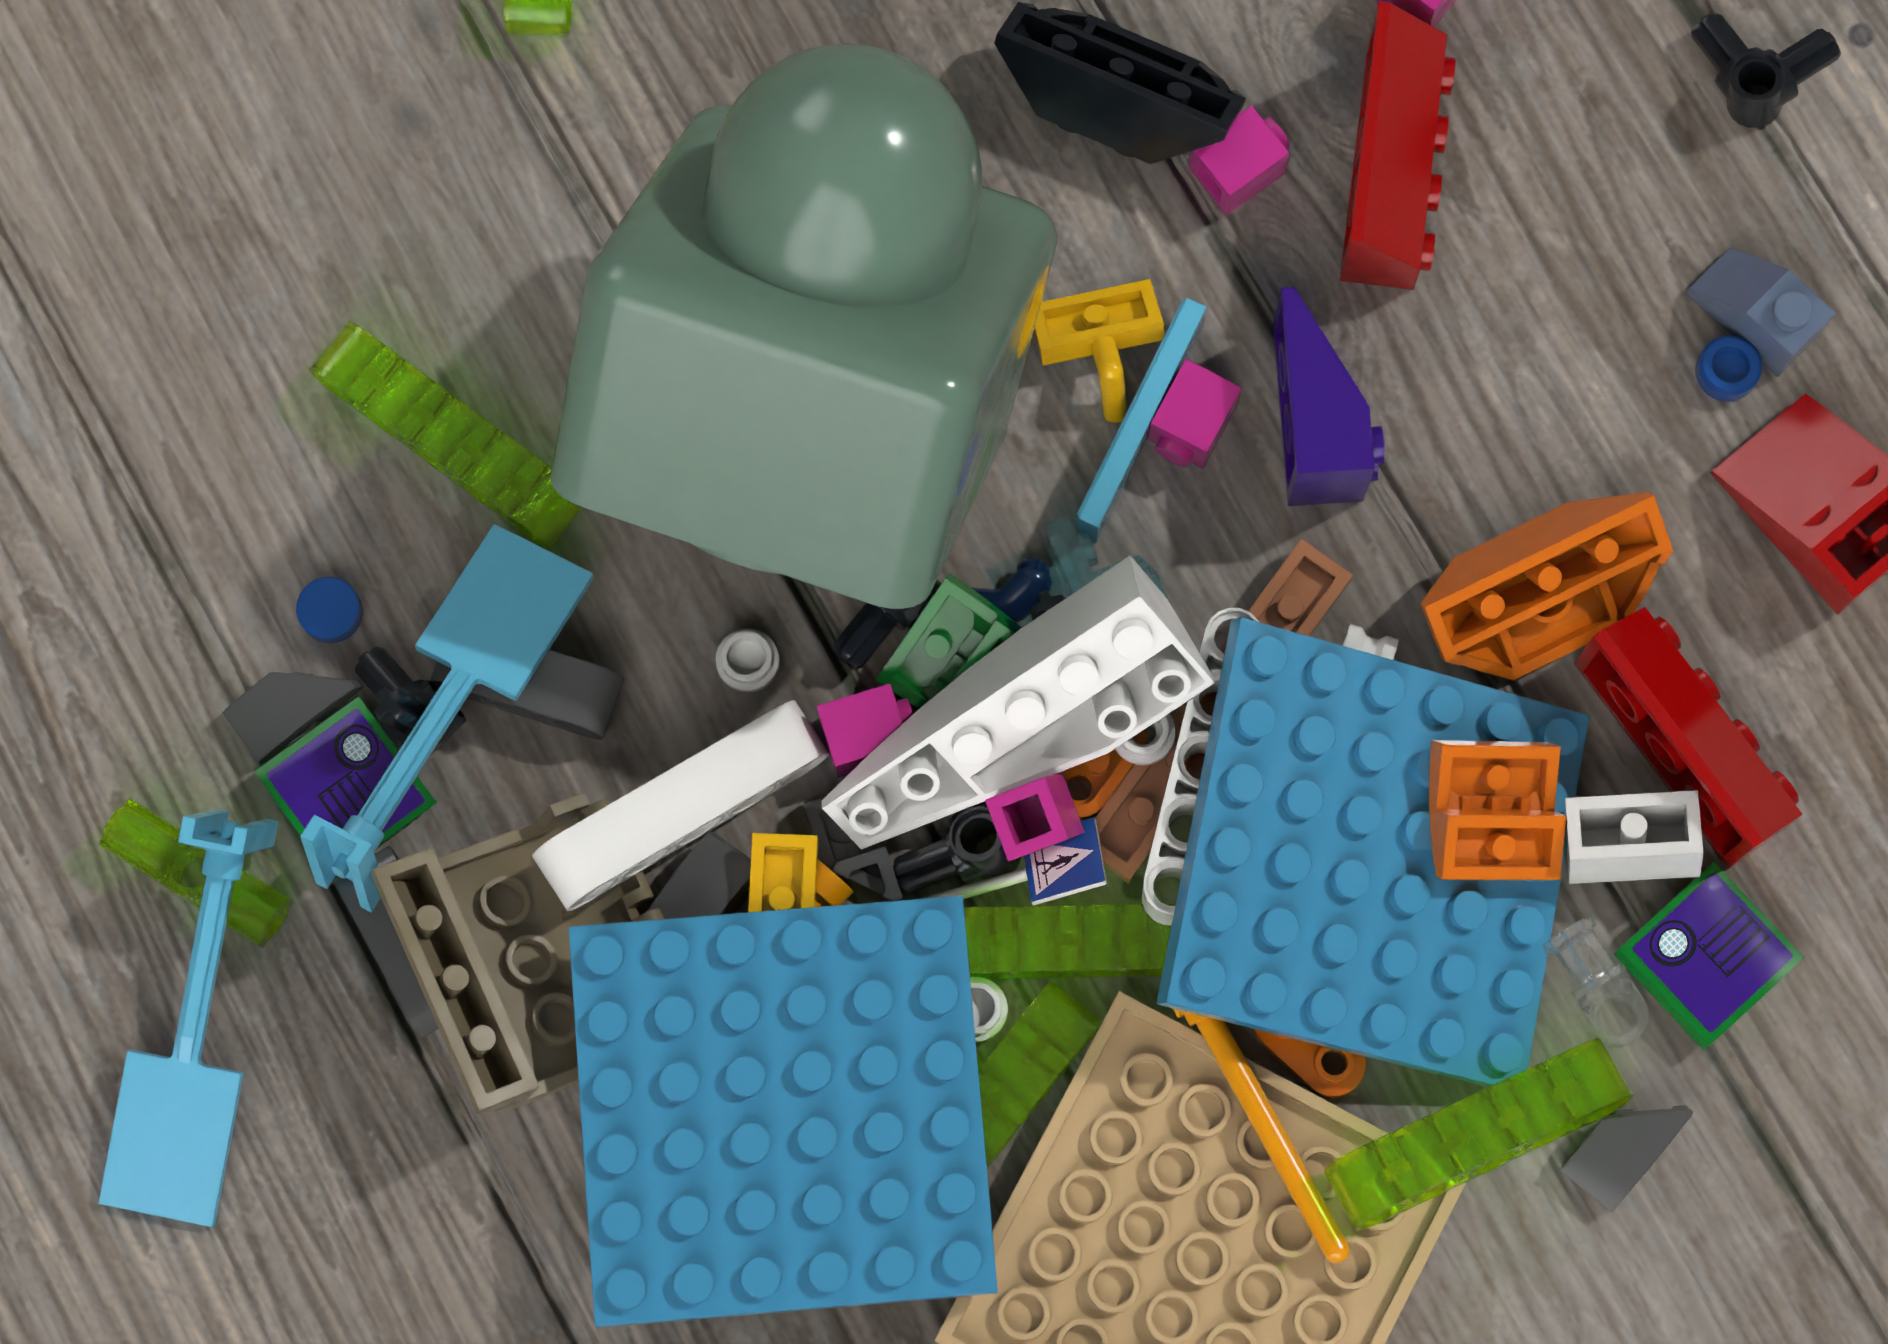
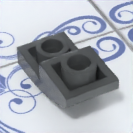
[647,831,751,919]

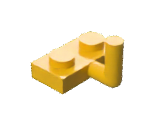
[1033,279,1165,423]

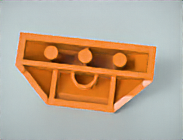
[1420,492,1674,680]

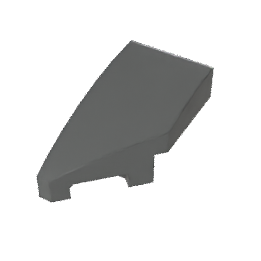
[222,672,364,762]
[803,795,903,901]
[1560,1105,1693,1212]

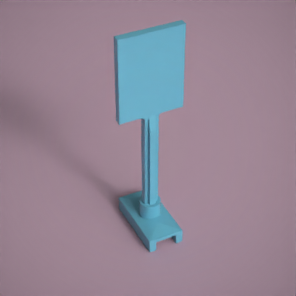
[300,524,594,913]
[98,809,279,1227]

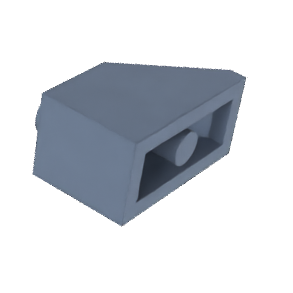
[1686,247,1836,377]

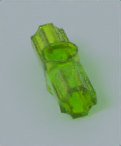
[99,798,293,948]

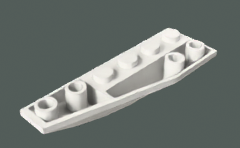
[821,556,1215,849]

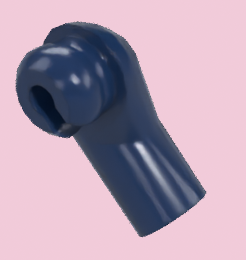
[971,558,1052,622]

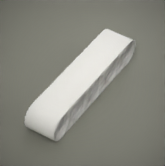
[1142,608,1259,926]
[532,700,830,912]

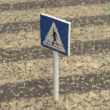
[920,817,1107,906]

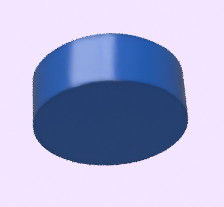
[1695,335,1762,402]
[296,577,363,643]

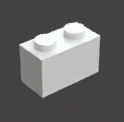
[1565,790,1703,884]

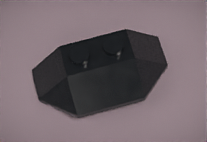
[994,2,1246,164]

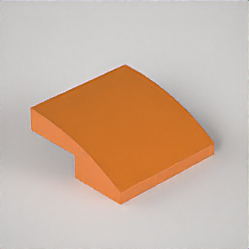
[1429,740,1567,880]

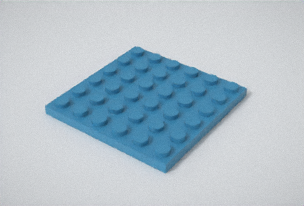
[1156,617,1589,1093]
[569,896,998,1328]

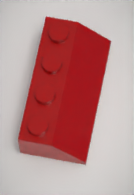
[1339,2,1456,290]
[1574,607,1803,869]

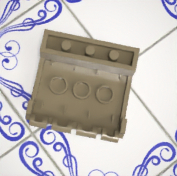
[370,793,664,1114]

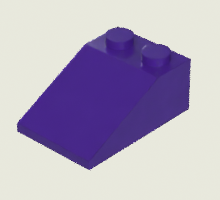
[1273,287,1385,506]

